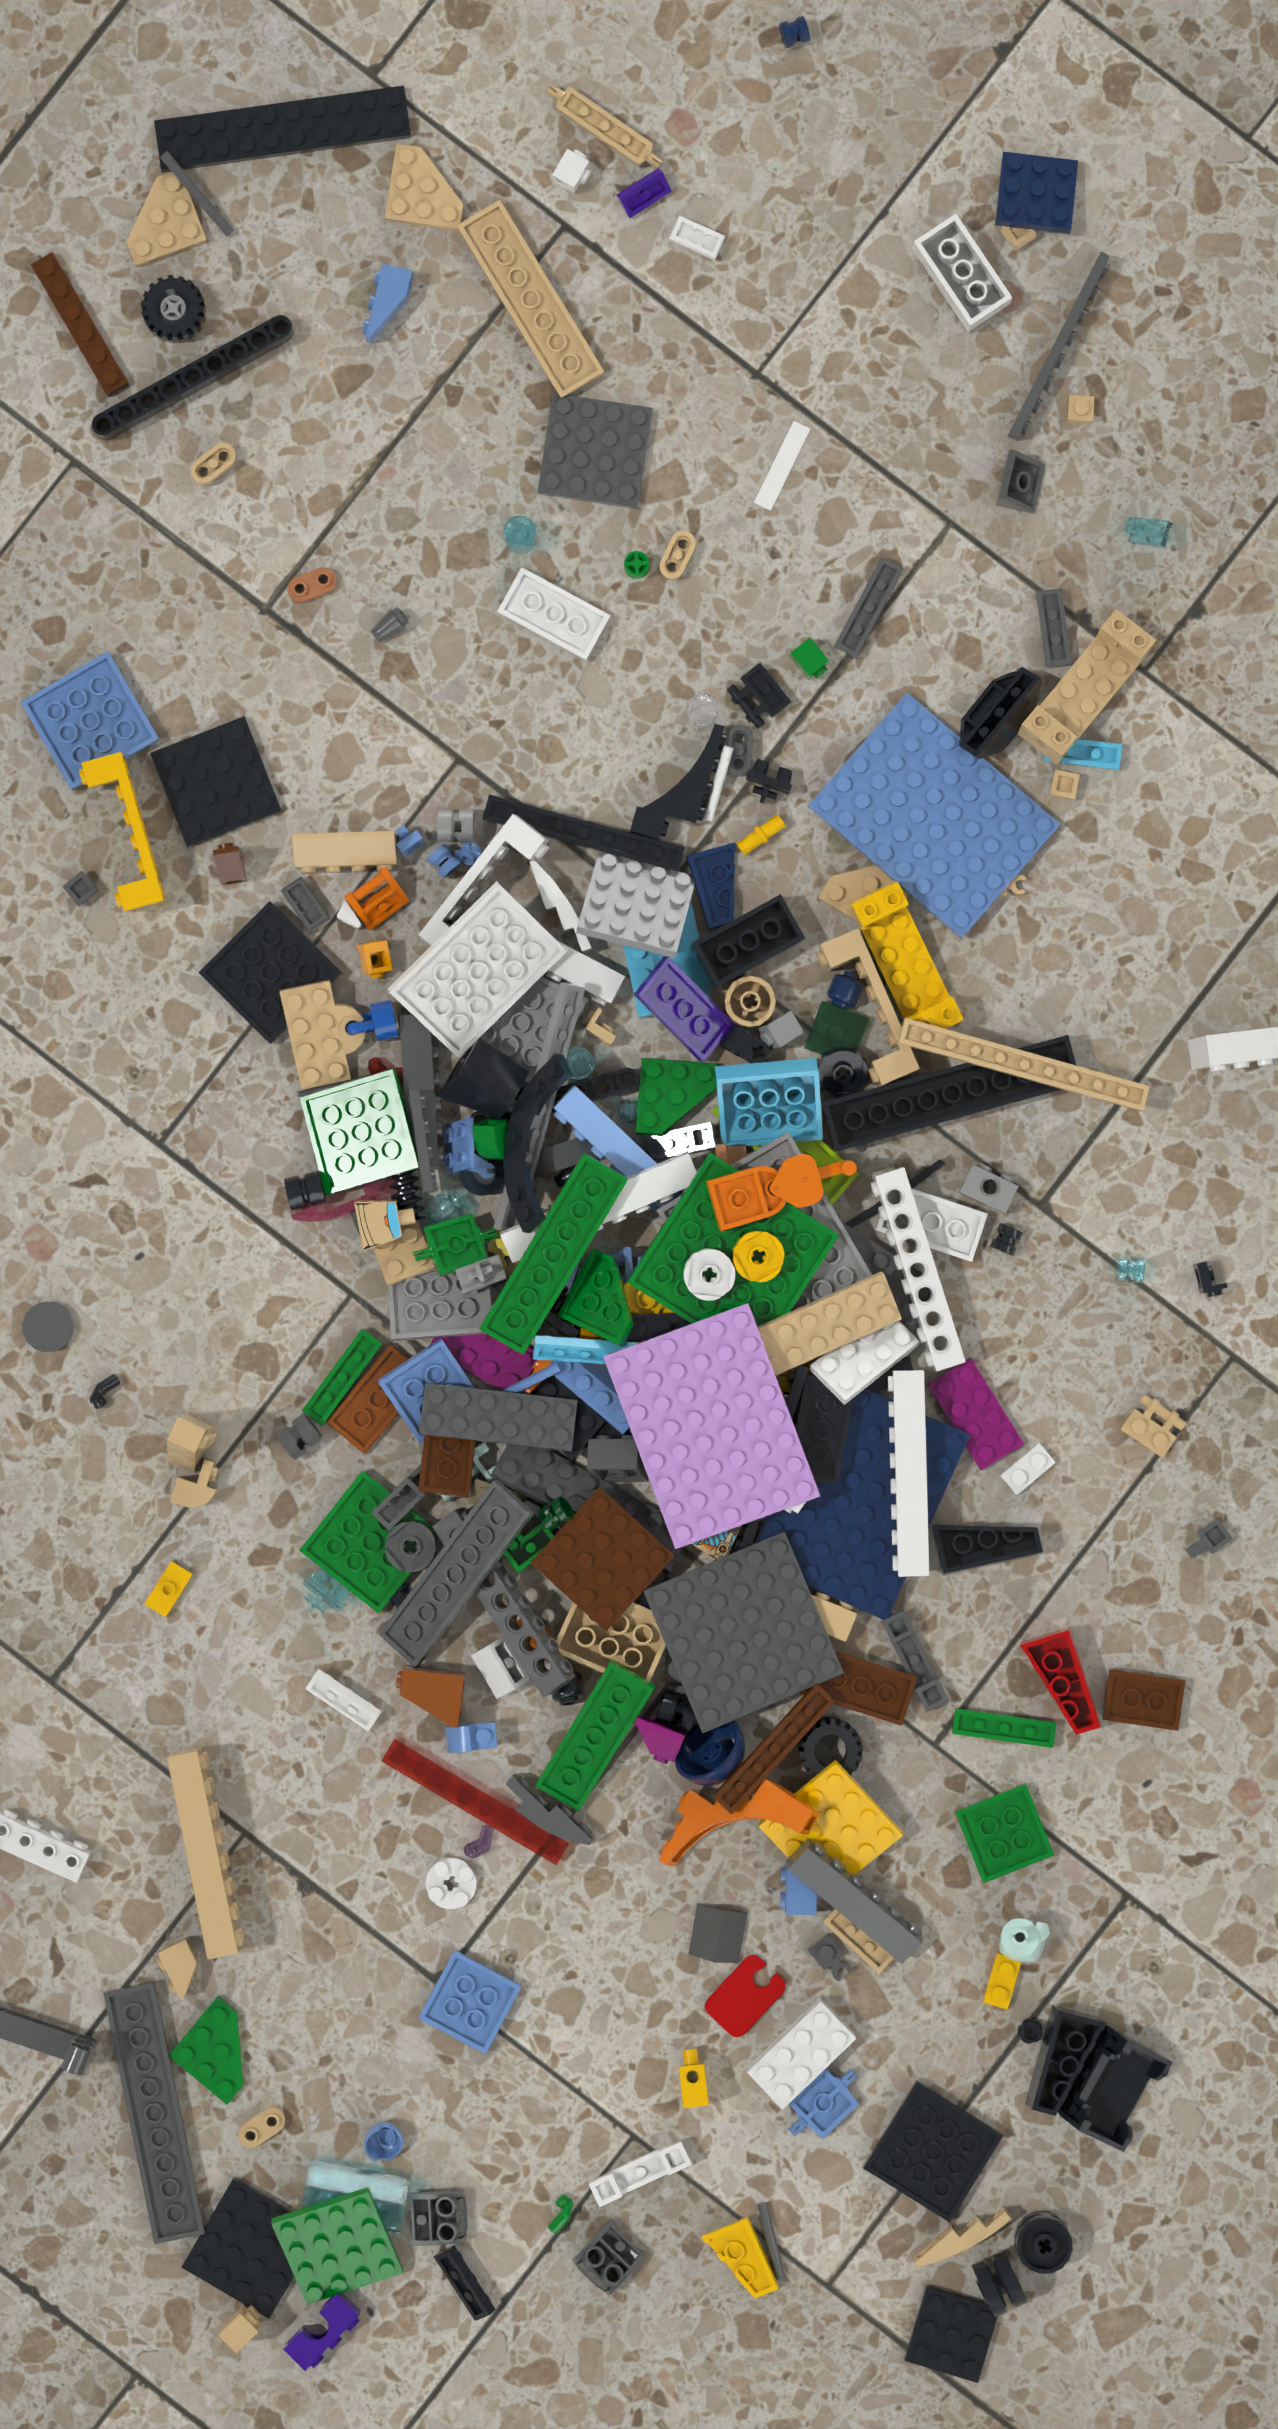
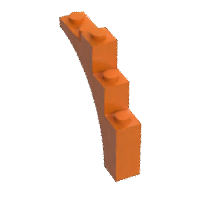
[658,1778,821,1867]

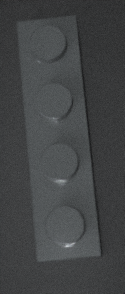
[834,557,904,659]
[407,1089,437,1193]

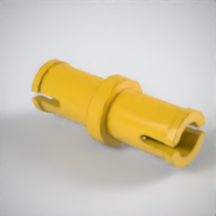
[736,814,786,856]

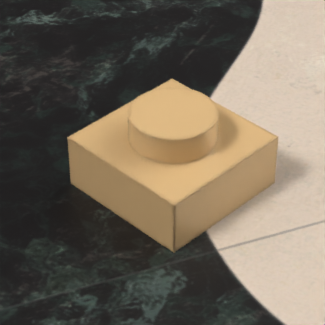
[1067,395,1095,424]
[1049,769,1080,800]

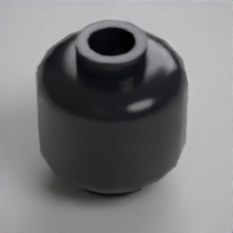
[551,1671,584,1706]

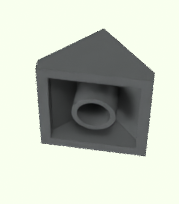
[996,450,1045,513]
[688,1903,747,1963]

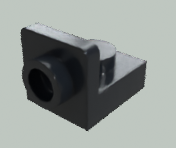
[1193,1261,1228,1297]

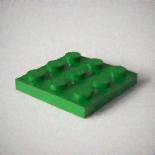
[954,1783,1054,1883]

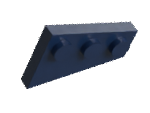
[686,842,736,929]

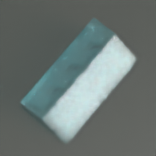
[301,2159,411,2233]

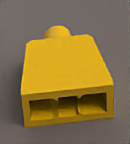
[679,2049,709,2108]

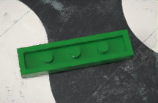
[302,1329,383,1426]
[952,1708,1057,1748]

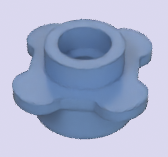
[454,842,482,866]

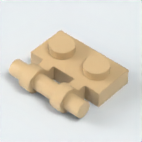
[1120,1394,1187,1458]

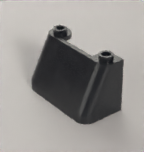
[1058,2025,1173,2152]

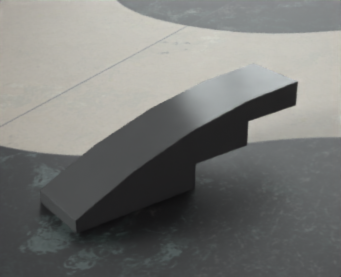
[371,1464,428,1531]

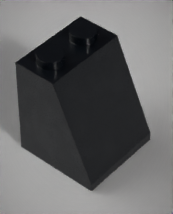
[438,1038,529,1119]

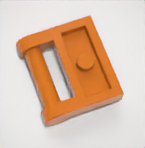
[344,866,410,931]

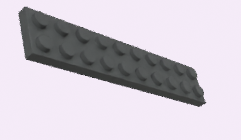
[103,1981,205,2244]

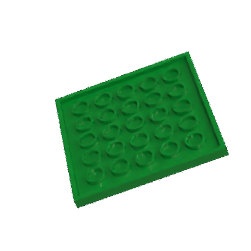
[626,1152,839,1327]

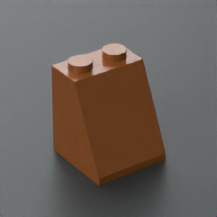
[396,1665,466,1728]

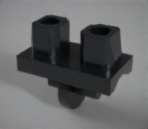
[746,759,792,804]

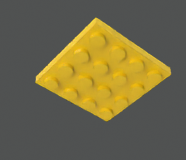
[759,1760,903,1875]

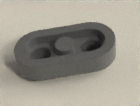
[727,725,753,777]

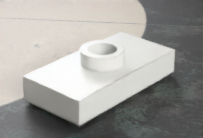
[669,216,725,261]

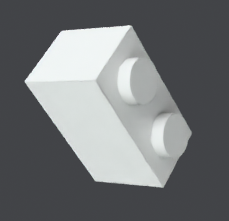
[471,1636,530,1699]

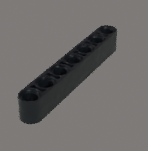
[470,1068,639,1124]

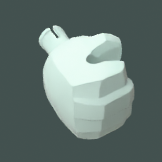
[999,1918,1050,1963]

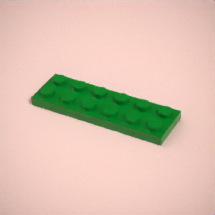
[535,1660,655,1811]

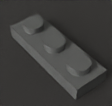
[1036,588,1072,668]

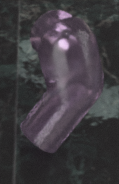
[464,1825,494,1858]

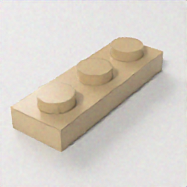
[822,1908,894,1974]

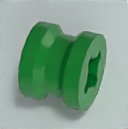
[624,551,649,579]

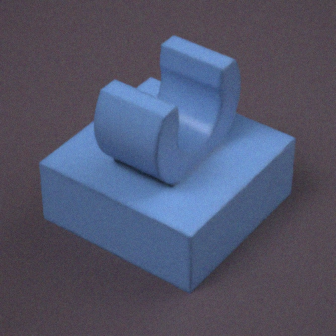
[396,825,425,857]

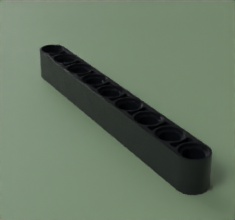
[92,315,294,441]

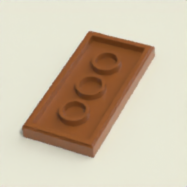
[326,1344,409,1454]

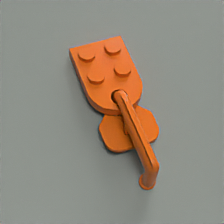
[706,1154,857,1231]

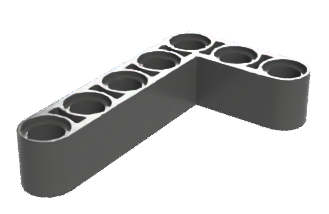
[0,2007,98,2075]

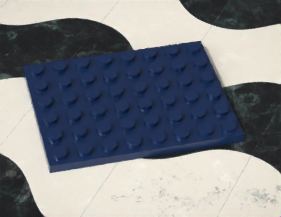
[754,1388,970,1620]

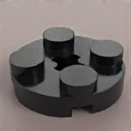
[818,1047,868,1097]

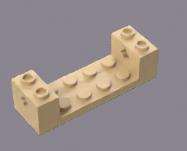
[1018,609,1156,765]
[816,928,920,1087]

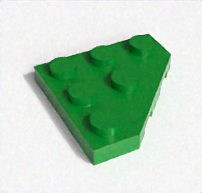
[636,1058,717,1136]
[557,1248,634,1347]
[169,1996,244,2105]

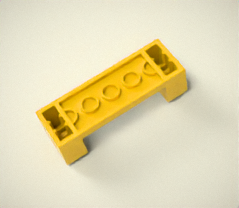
[79,752,166,911]
[848,881,964,1029]

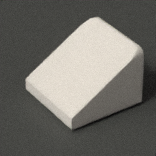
[337,900,362,930]

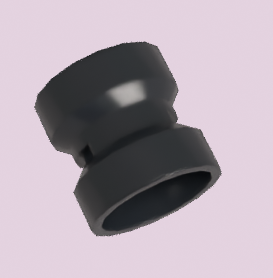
[990,1223,1023,1256]

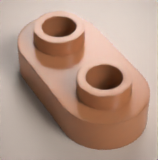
[287,567,337,603]

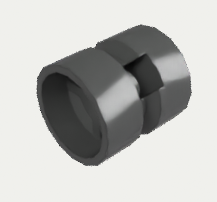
[275,1413,323,1460]

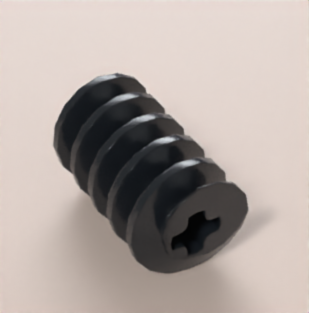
[388,1169,426,1221]

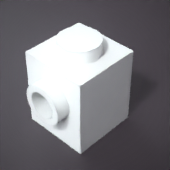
[552,149,591,194]

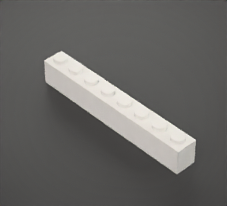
[500,1151,697,1263]
[888,1370,929,1577]

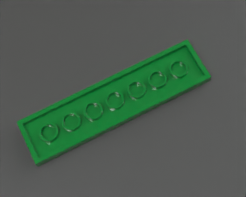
[479,1153,628,1355]

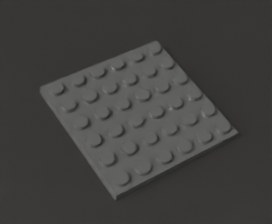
[643,1531,844,1733]

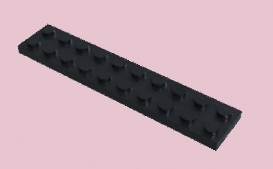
[154,85,411,173]

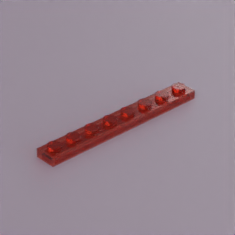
[381,1738,569,1865]

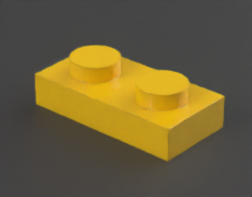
[983,1952,1021,2010]

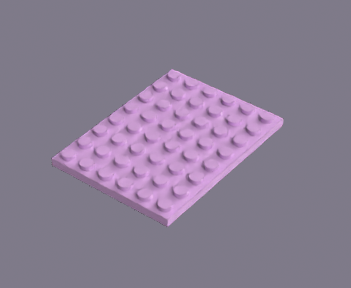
[603,1303,820,1549]

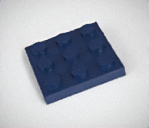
[995,151,1078,234]

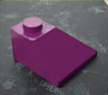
[635,1714,685,1764]

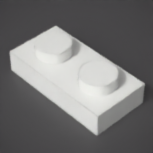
[1000,1443,1056,1495]

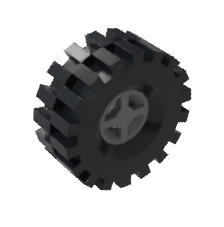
[141,275,207,344]

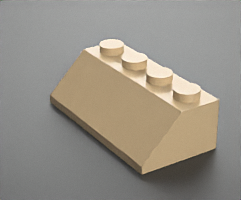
[292,831,398,874]

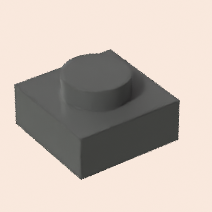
[62,871,99,907]

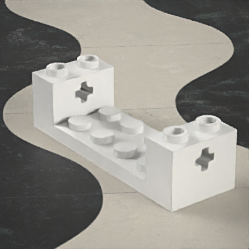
[419,814,549,946]

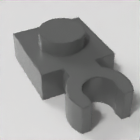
[808,1933,851,1981]

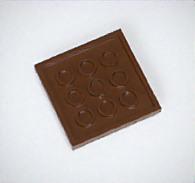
[530,1487,675,1632]

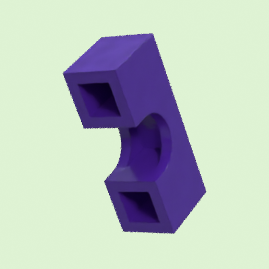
[283,2293,361,2371]

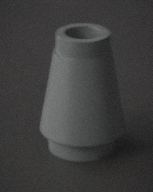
[371,607,409,642]

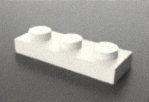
[305,1669,382,1731]

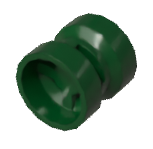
[538,1496,574,1531]

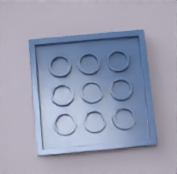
[21,651,160,791]

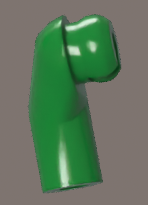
[548,2194,574,2234]

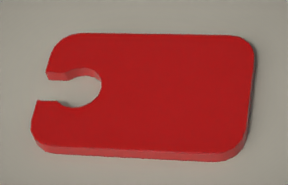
[705,1954,785,2038]

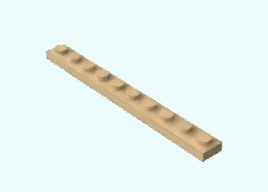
[898,1018,1150,1112]

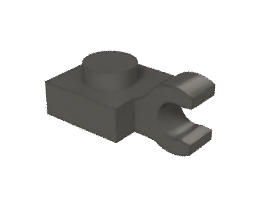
[1185,1518,1233,1558]

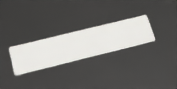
[754,421,810,510]

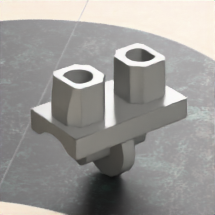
[455,1255,507,1295]

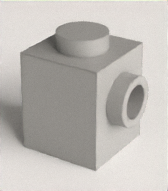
[758,1011,804,1050]

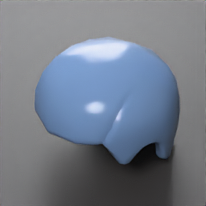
[364,2122,404,2162]

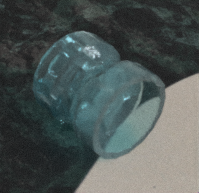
[1116,1256,1145,1283]

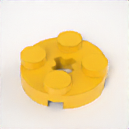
[732,1230,784,1282]

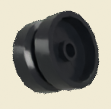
[1014,2211,1073,2274]
[972,2250,1028,2318]

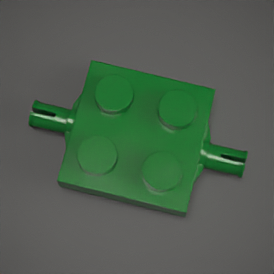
[413,1213,498,1277]

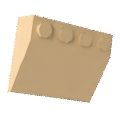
[556,1602,666,1682]

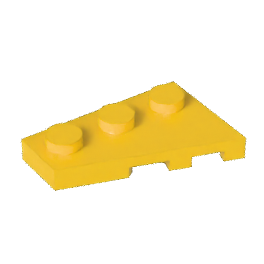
[701,2216,779,2298]

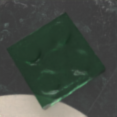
[804,1001,869,1055]

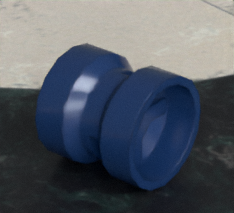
[779,16,810,48]

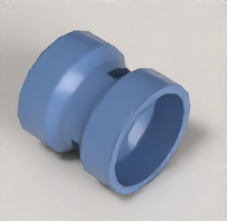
[426,843,462,879]

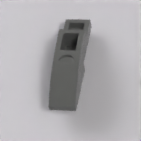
[506,1774,593,1845]

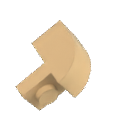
[169,1459,219,1508]

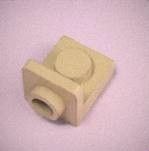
[584,1007,616,1047]

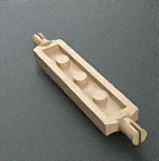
[546,83,664,169]

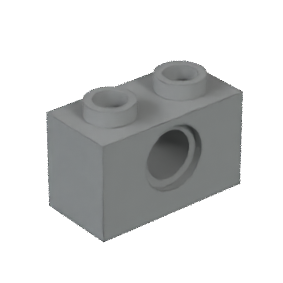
[958,1162,1019,1214]

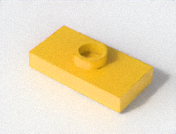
[144,1561,193,1618]

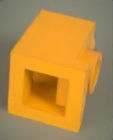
[356,940,392,979]

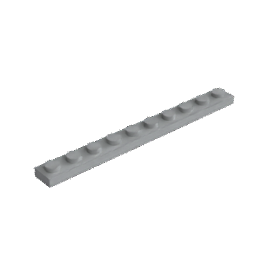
[494,982,585,1231]

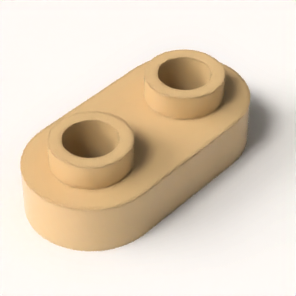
[190,443,237,485]
[659,531,696,580]
[238,2106,286,2148]

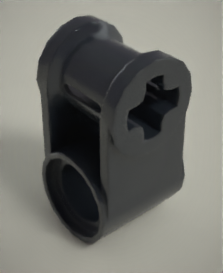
[720,1024,769,1063]

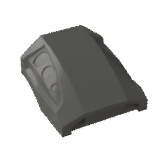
[408,2190,468,2246]
[572,2219,647,2295]

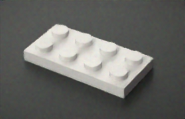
[497,567,610,661]
[875,1188,988,1262]
[810,1321,920,1405]

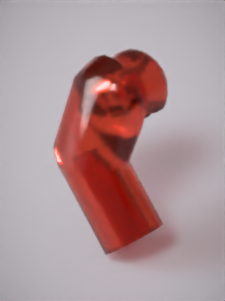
[368,1057,403,1080]

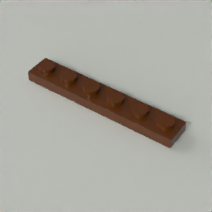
[31,252,129,397]
[712,1683,835,1815]

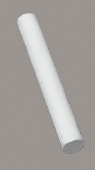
[703,745,734,821]

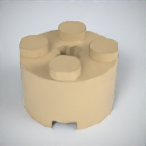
[724,976,776,1029]

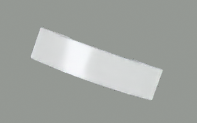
[589,2141,692,2207]

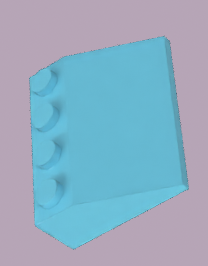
[623,904,713,1019]
[715,1058,823,1146]

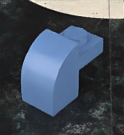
[445,1721,498,1753]

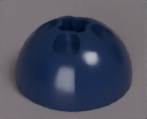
[675,1720,745,1786]

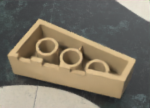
[167,1414,217,1473]

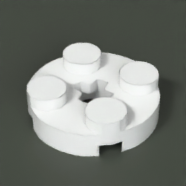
[683,1248,735,1301]
[426,1857,477,1909]

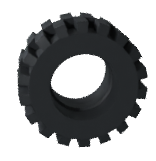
[798,1716,863,1777]

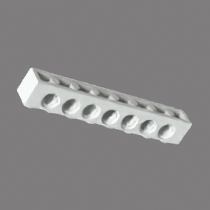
[870,1167,966,1371]

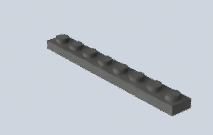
[1008,252,1111,441]

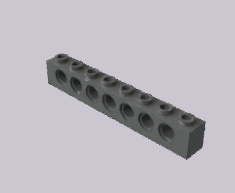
[432,1507,576,1697]

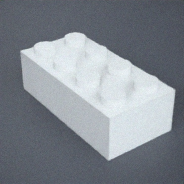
[912,214,1013,332]
[746,1997,856,2110]

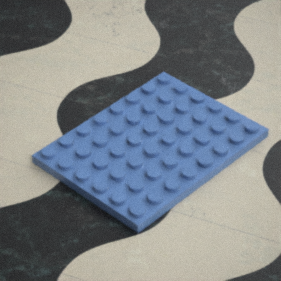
[808,693,1061,939]

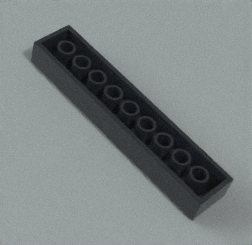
[821,1035,1077,1152]

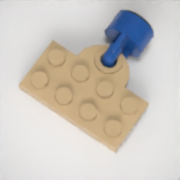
[280,980,400,1090]

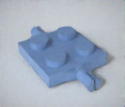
[788,2068,859,2139]

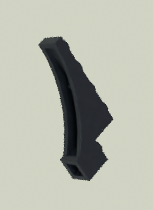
[630,724,728,840]

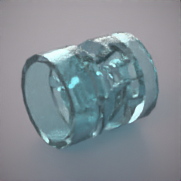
[503,515,537,554]
[566,1047,595,1082]

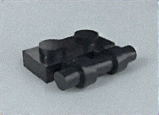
[727,663,791,729]

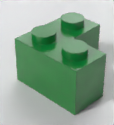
[504,1523,555,1573]

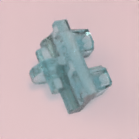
[1124,517,1173,548]
[302,1568,349,1614]

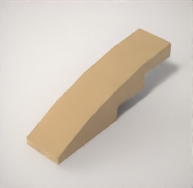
[913,2207,1012,2267]

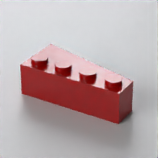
[1020,1627,1101,1735]

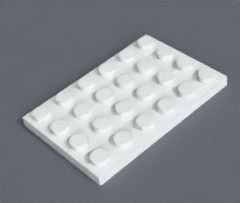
[387,881,567,1058]

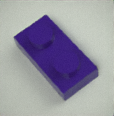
[616,168,672,218]

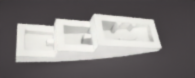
[530,860,592,953]

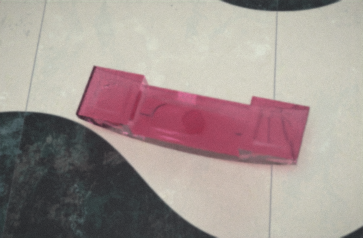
[291,1178,388,1222]

